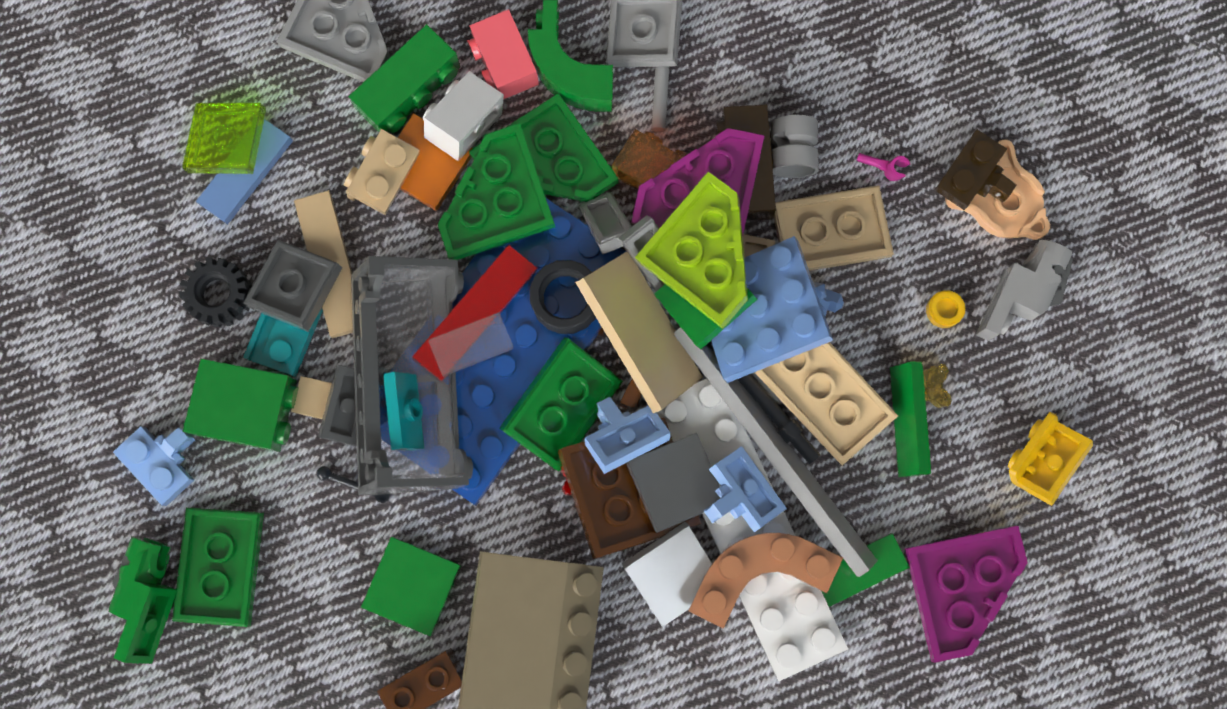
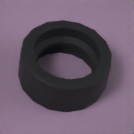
[530,260,596,334]

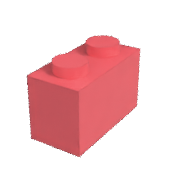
[467,9,539,100]

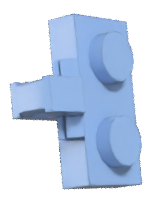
[585,397,671,474]
[113,426,195,506]
[704,446,787,532]

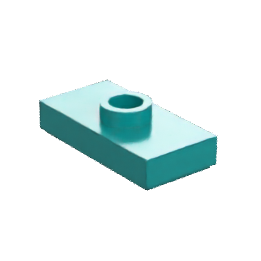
[383,372,425,451]

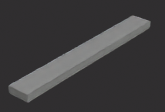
[674,327,878,577]

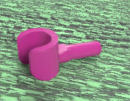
[857,153,910,181]

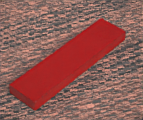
[412,245,537,383]

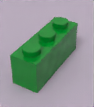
[348,24,461,133]

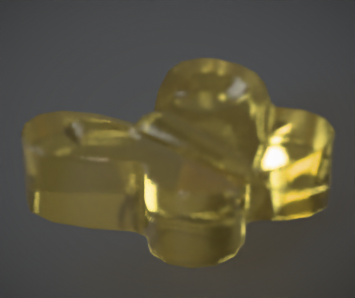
[923,364,952,408]

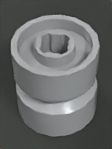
[771,115,819,178]

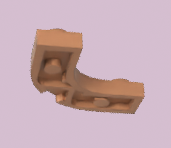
[688,533,843,629]

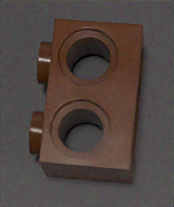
[377,648,463,709]

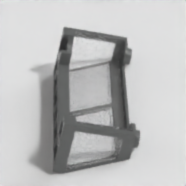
[351,256,473,495]

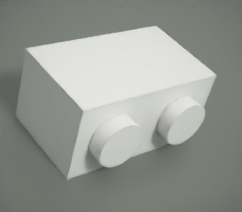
[423,71,504,161]

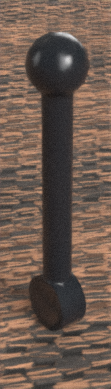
[316,466,391,503]

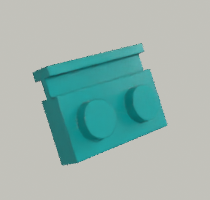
[243,309,323,378]

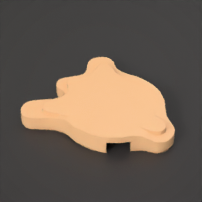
[945,140,1050,240]

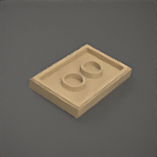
[774,185,894,271]

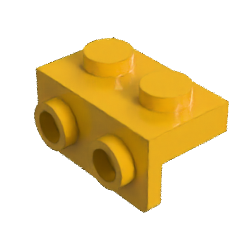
[1008,412,1093,506]

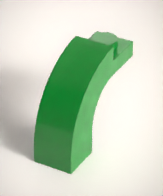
[528,0,613,112]

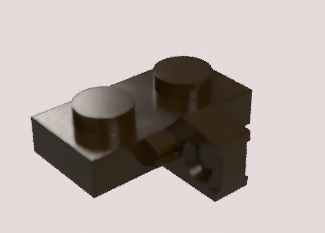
[934,129,1017,210]

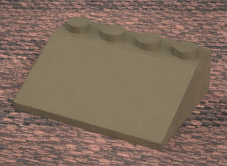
[458,551,604,709]

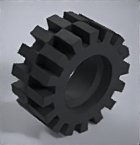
[179,257,252,328]

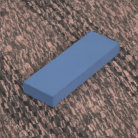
[196,117,293,225]

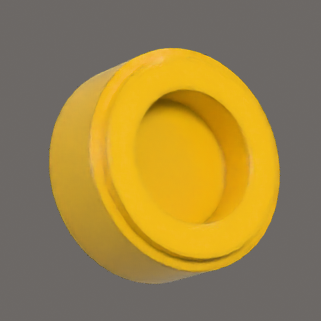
[926,290,965,328]

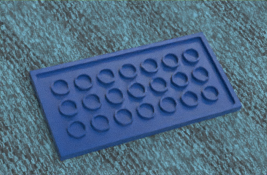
[379,198,642,506]

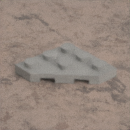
[276,0,390,82]

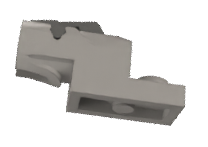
[976,240,1073,341]

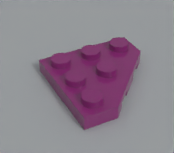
[631,128,764,237]
[905,525,1028,663]

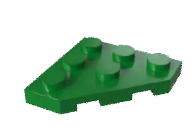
[469,93,619,202]
[438,123,555,260]

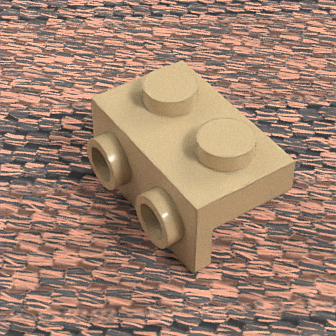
[344,129,420,215]

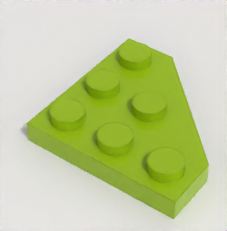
[635,172,748,329]

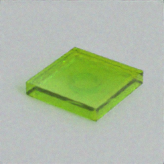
[182,103,266,174]

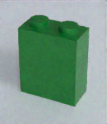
[182,359,299,452]

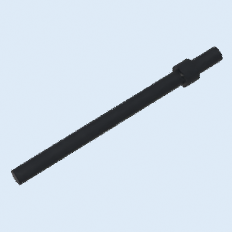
[708,341,820,465]

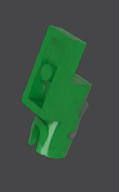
[108,536,177,664]

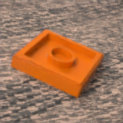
[397,113,473,211]

